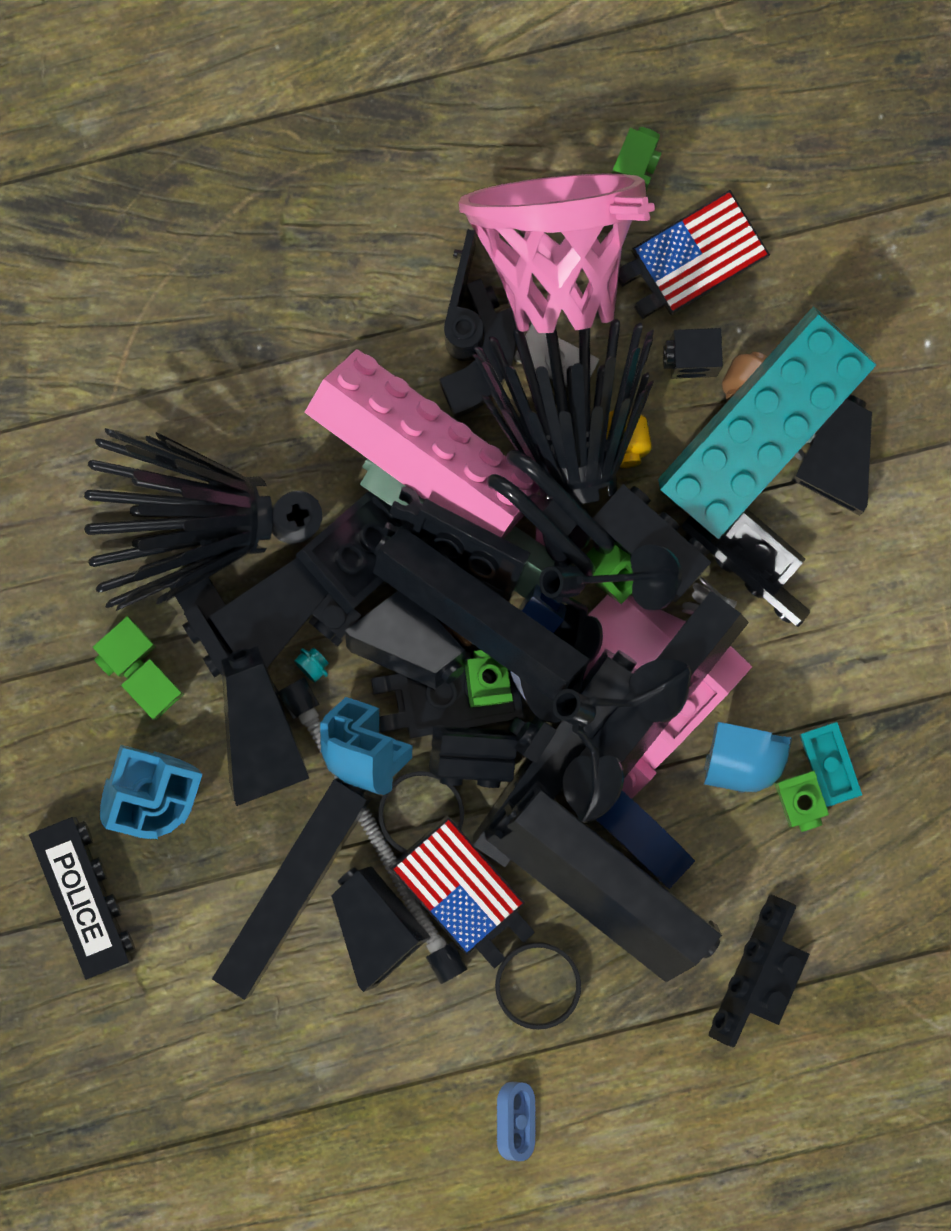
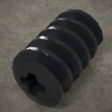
[272,491,322,544]

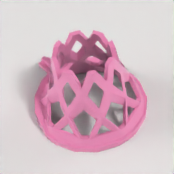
[459,173,655,333]

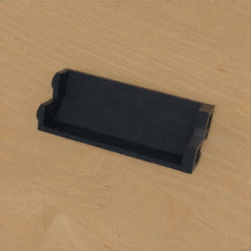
[484,780,722,982]

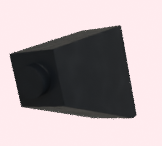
[792,394,872,516]
[345,591,465,689]
[331,866,431,992]

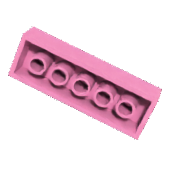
[304,349,539,538]

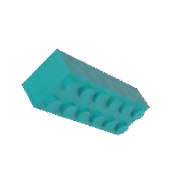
[658,306,876,539]

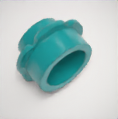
[294,647,329,683]

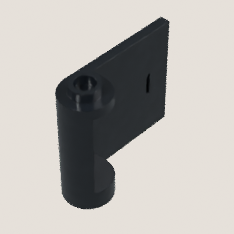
[444,229,483,361]

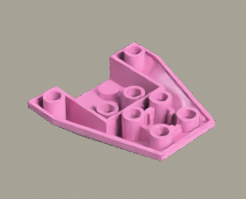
[583,595,752,770]

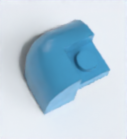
[320,697,413,795]
[704,722,792,792]
[100,745,202,839]

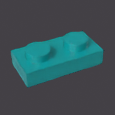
[799,722,862,807]

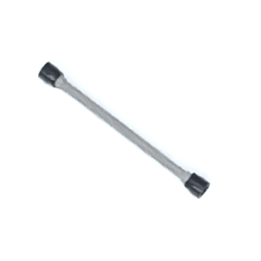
[278,678,468,984]

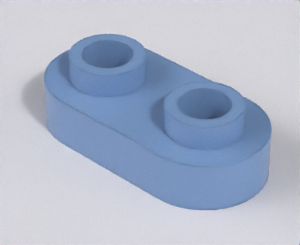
[497,1082,535,1161]

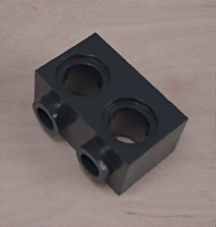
[663,328,723,379]

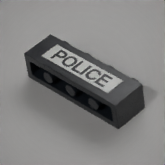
[29,817,136,980]

